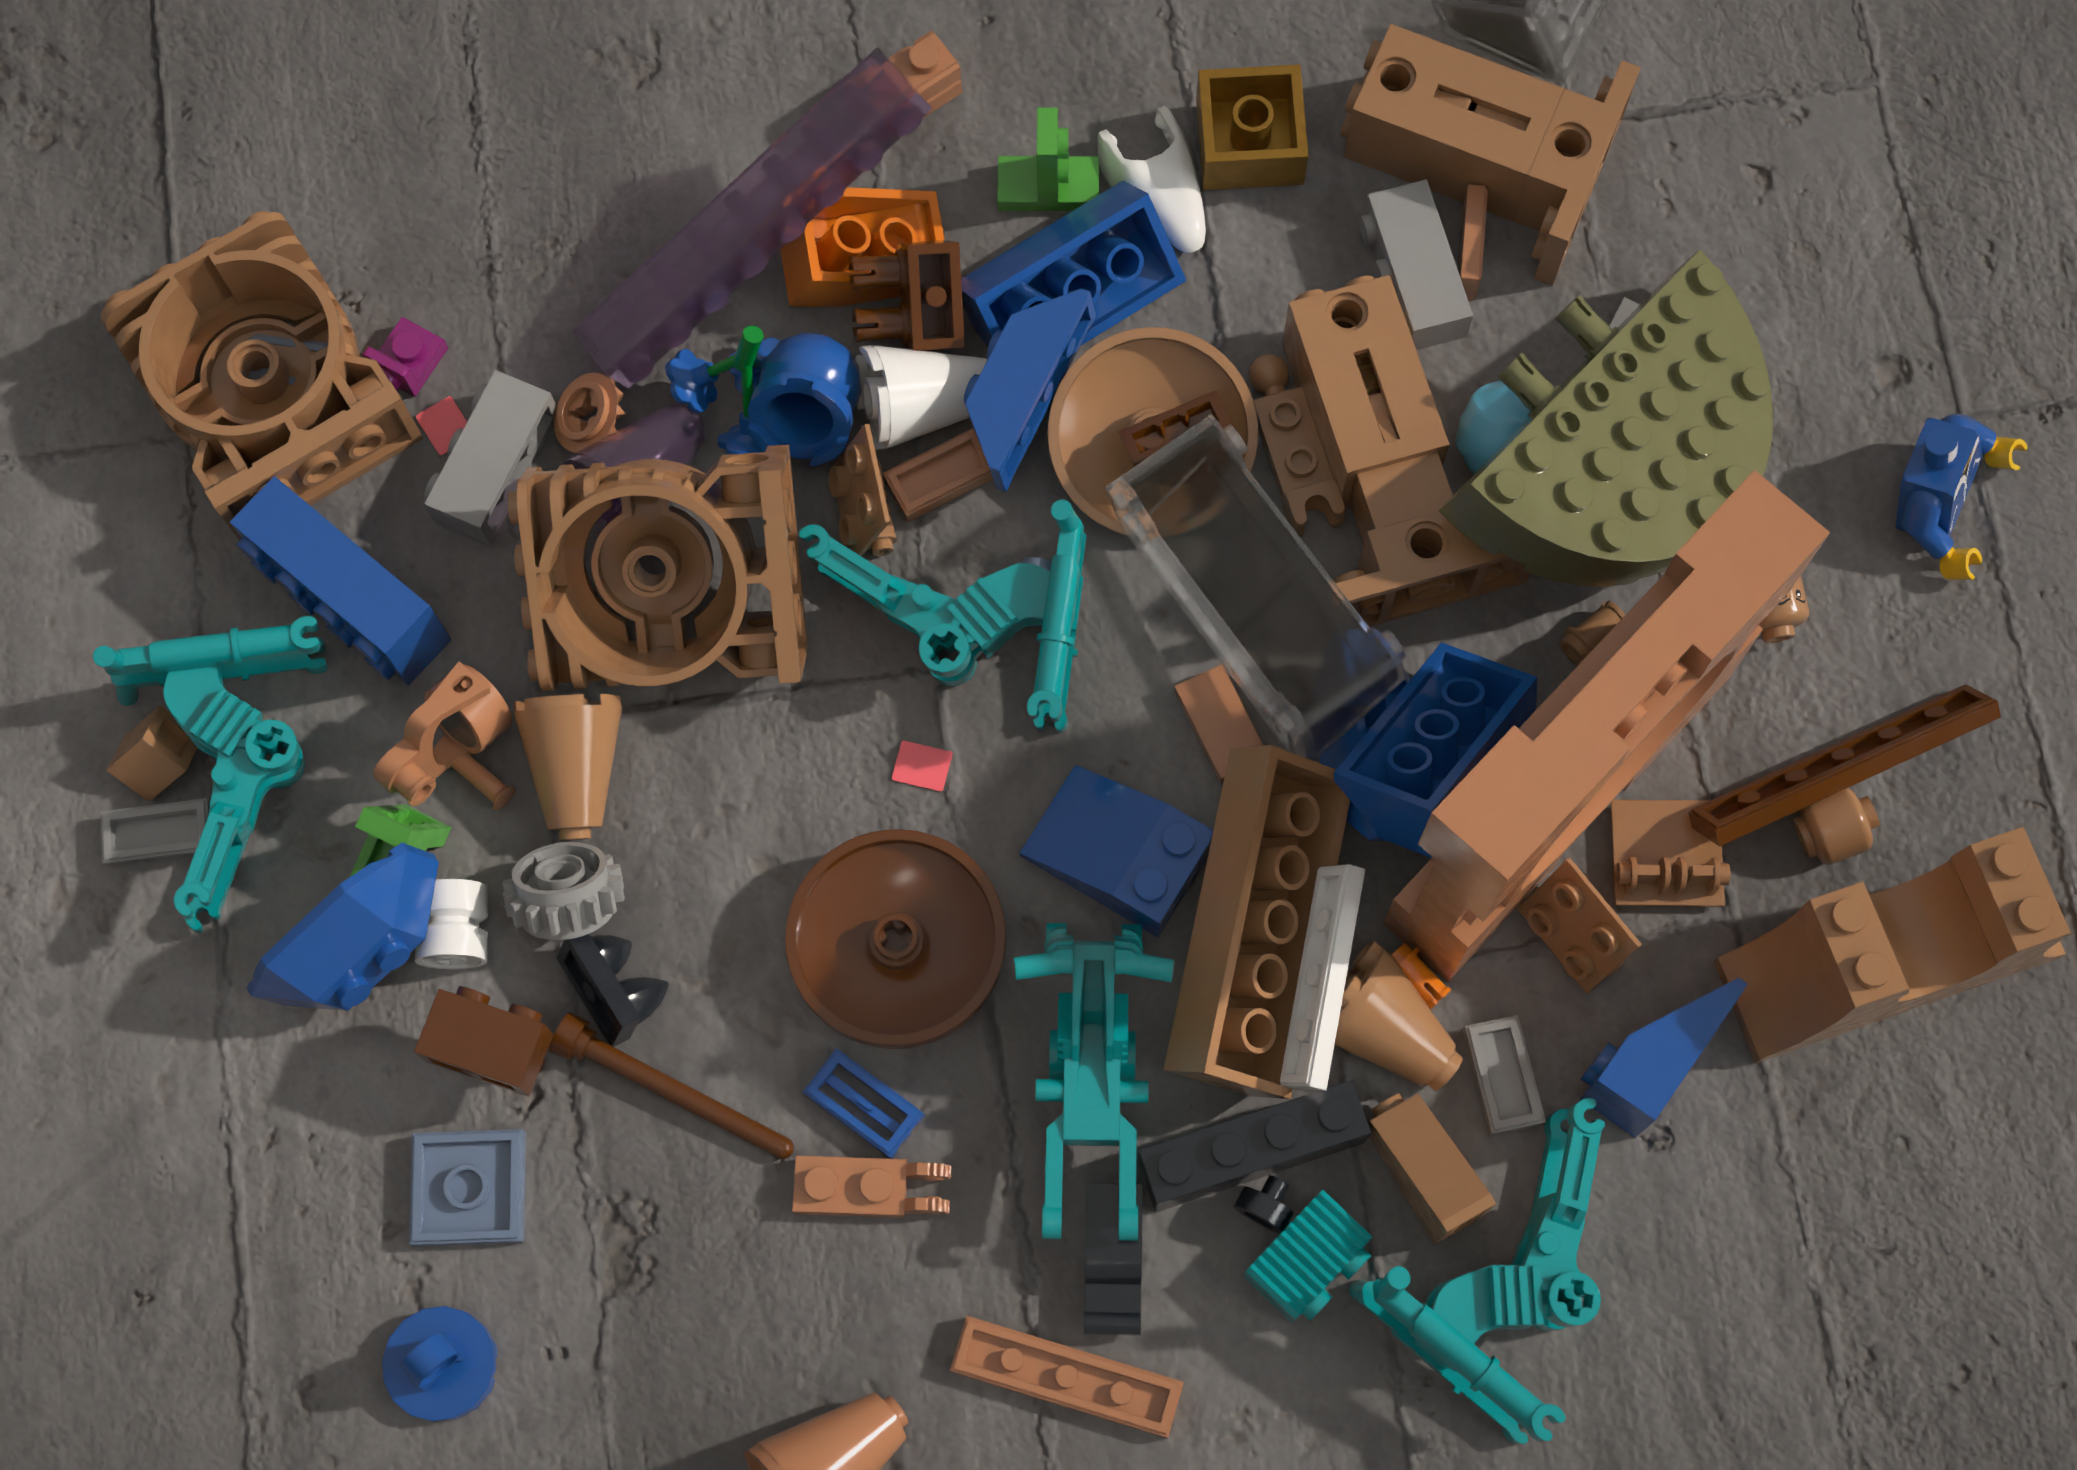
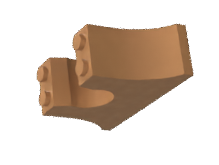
[1713,827,2071,1064]

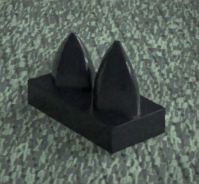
[556,934,669,1047]

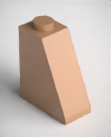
[1368,1093,1496,1246]

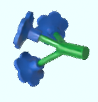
[665,325,780,455]

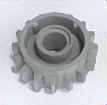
[502,842,625,940]

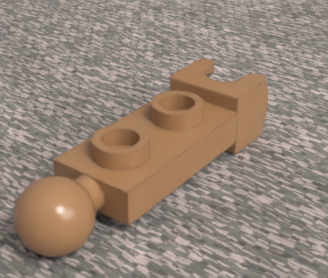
[1248,354,1345,538]

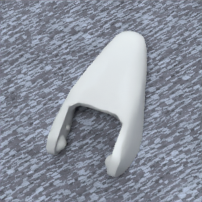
[1098,106,1206,253]

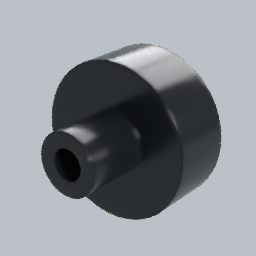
[1233,1175,1294,1234]

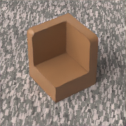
[106,705,197,800]

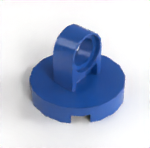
[382,1306,498,1422]

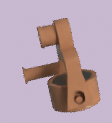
[373,661,516,811]

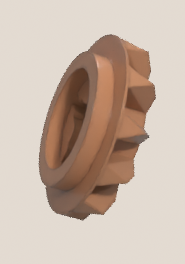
[554,373,626,456]

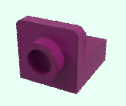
[362,317,449,397]

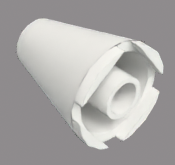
[855,345,987,451]

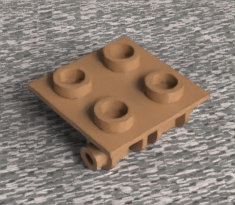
[828,424,897,556]
[1611,800,1731,907]
[1518,857,1642,994]

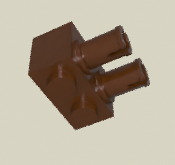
[849,240,965,351]
[414,986,553,1097]

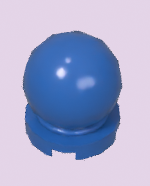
[748,333,862,466]

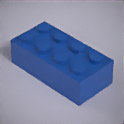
[230,476,452,686]

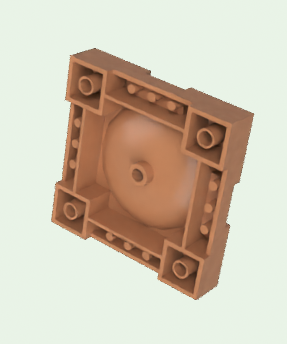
[1383,470,1830,982]

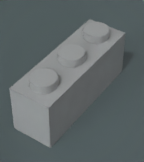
[1358,179,1473,350]
[424,370,557,546]

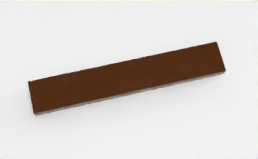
[1688,684,2001,847]

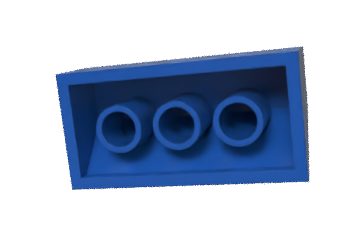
[961,181,1187,347]
[1334,642,1537,858]

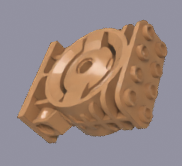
[100,211,424,540]
[508,445,808,691]

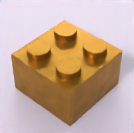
[1196,64,1308,190]

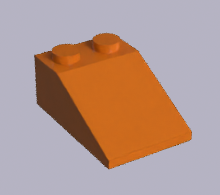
[774,185,945,307]

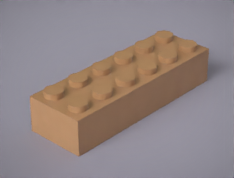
[1163,745,1350,1099]

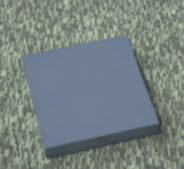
[409,1129,526,1247]

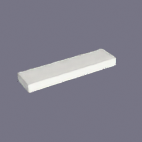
[1280,864,1365,1090]

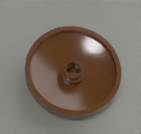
[785,829,1006,1049]

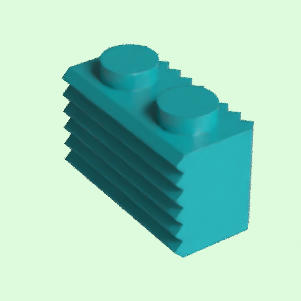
[1243,1190,1372,1324]

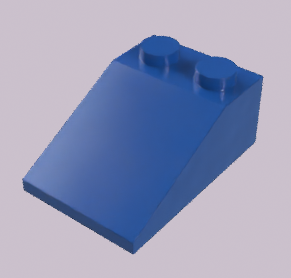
[1019,764,1213,938]
[1580,978,1748,1138]

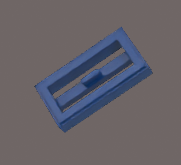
[803,1048,925,1159]

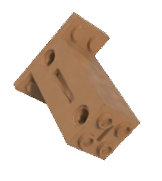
[1340,24,1641,286]

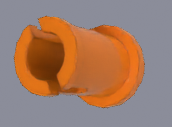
[1391,942,1451,1009]

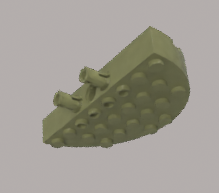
[1438,249,1773,587]

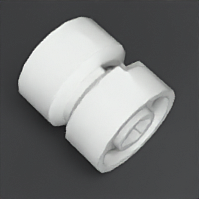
[415,879,489,969]

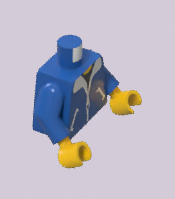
[1896,413,2027,580]

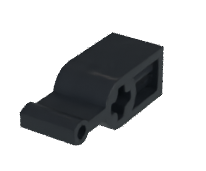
[1084,1183,1143,1336]

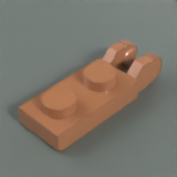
[792,1156,951,1218]

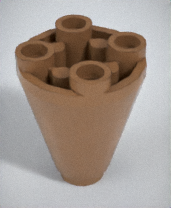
[1334,940,1463,1091]

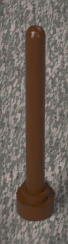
[549,1012,794,1159]

